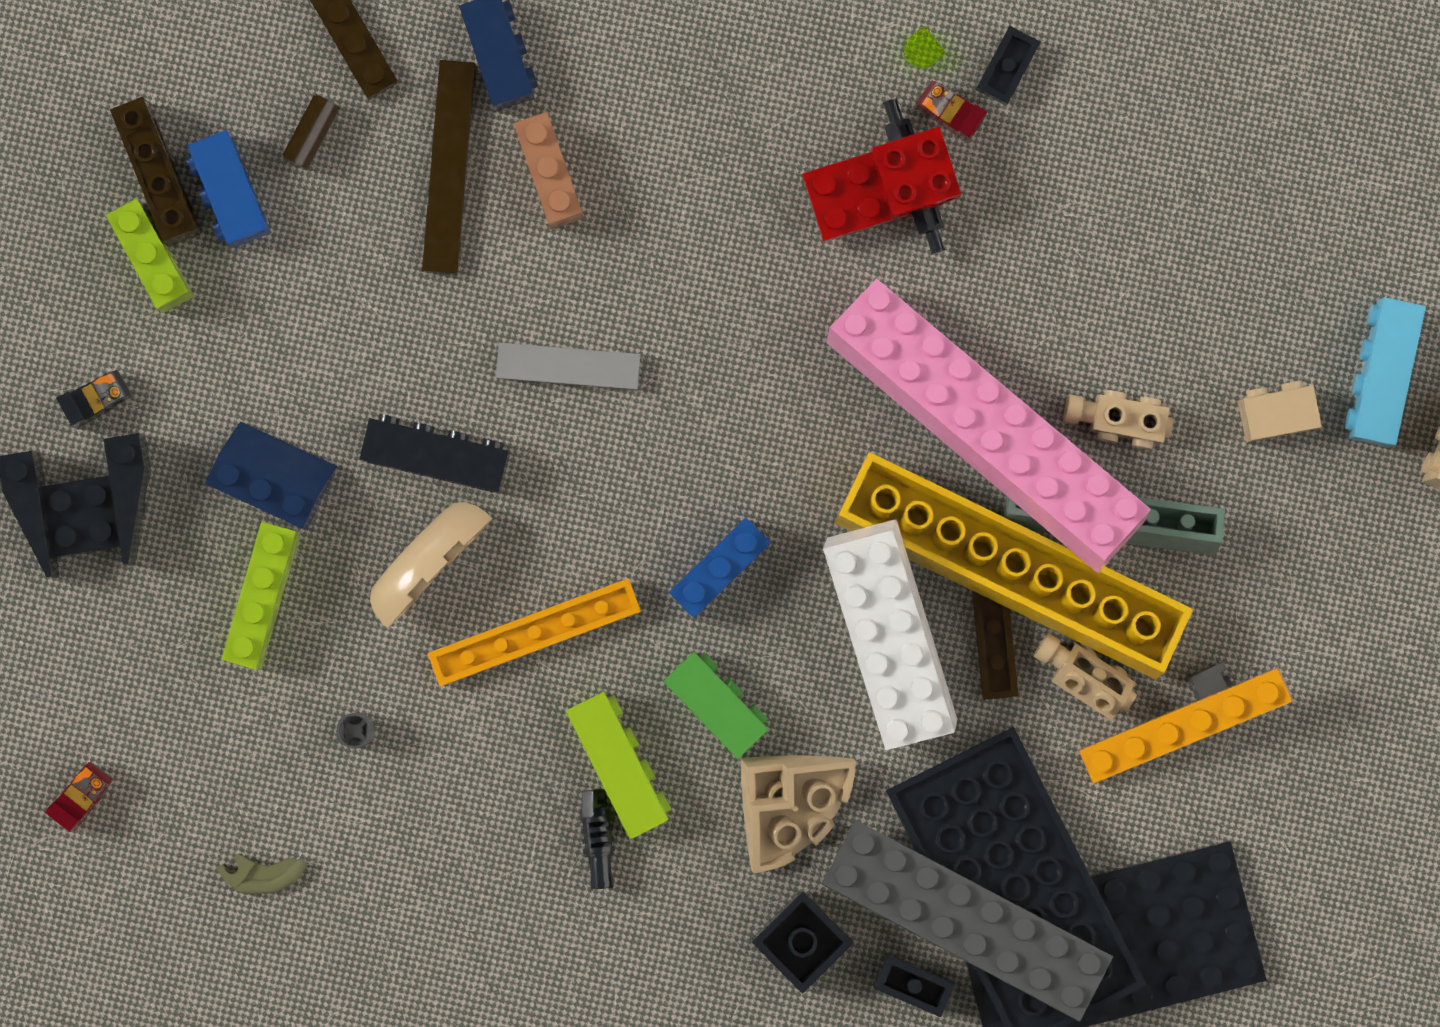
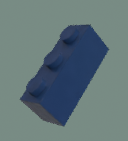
[459,0,538,112]

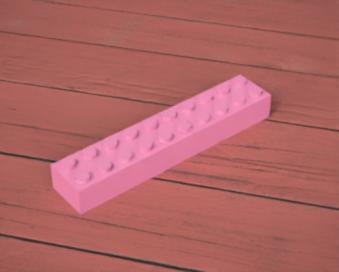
[826,278,1151,573]

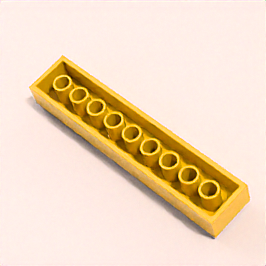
[834,452,1193,680]

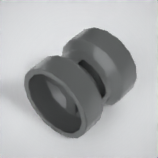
[336,712,376,749]

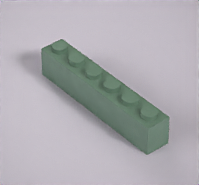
[1004,496,1225,556]

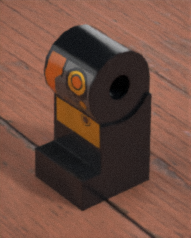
[56,370,132,429]

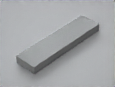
[496,343,641,390]

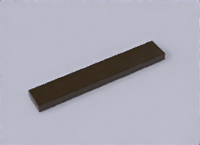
[422,60,476,275]

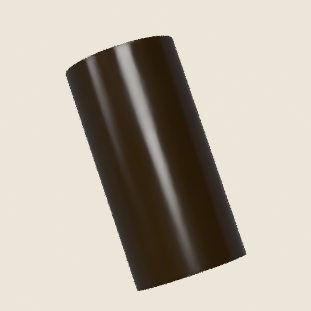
[283,94,340,171]

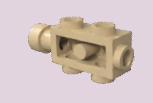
[1063,390,1173,450]
[1033,633,1137,721]

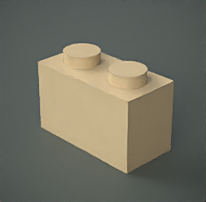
[1238,381,1322,443]

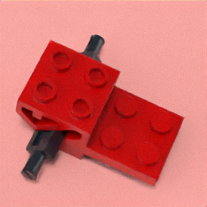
[802,98,962,255]

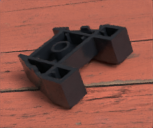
[0,433,151,578]

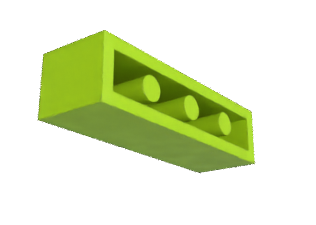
[221,521,301,670]
[566,691,672,840]

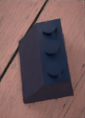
[205,421,338,531]

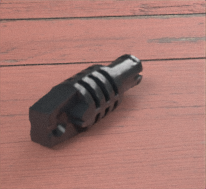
[580,789,615,890]

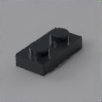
[976,25,1041,106]

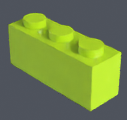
[105,198,194,313]

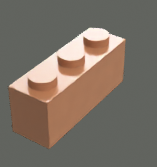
[514,112,584,230]

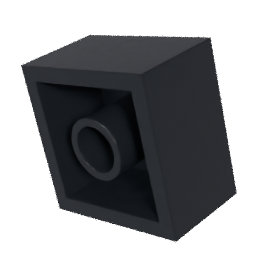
[751,889,854,994]

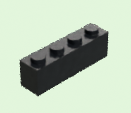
[359,414,511,494]

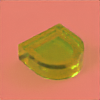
[903,26,946,70]

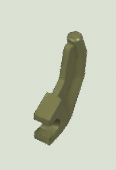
[216,853,307,895]

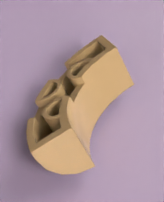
[370,502,493,629]

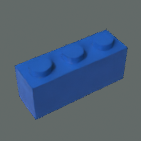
[186,130,271,248]
[669,517,771,618]

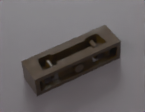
[110,96,202,247]

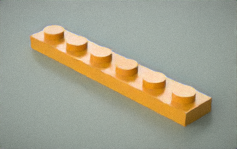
[427,578,641,687]
[1079,667,1293,784]

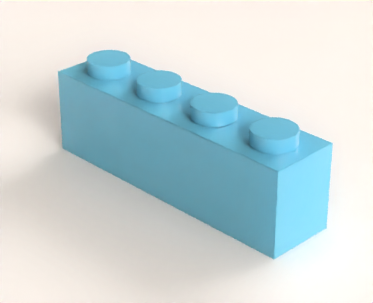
[1344,297,1426,448]

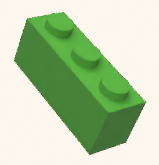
[663,652,769,759]

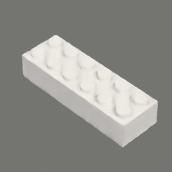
[823,519,957,750]

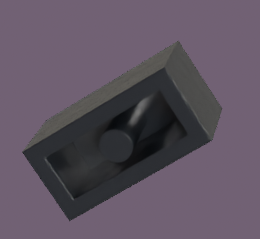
[873,952,955,1017]

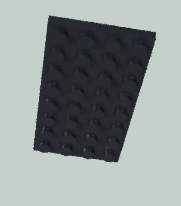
[886,727,1147,1027]
[965,840,1267,1027]

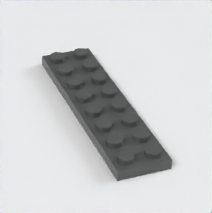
[822,820,1113,1022]

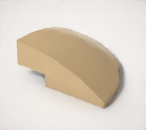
[740,755,856,874]

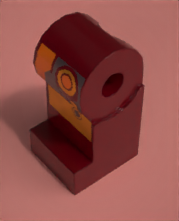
[915,80,987,144]
[44,761,113,832]

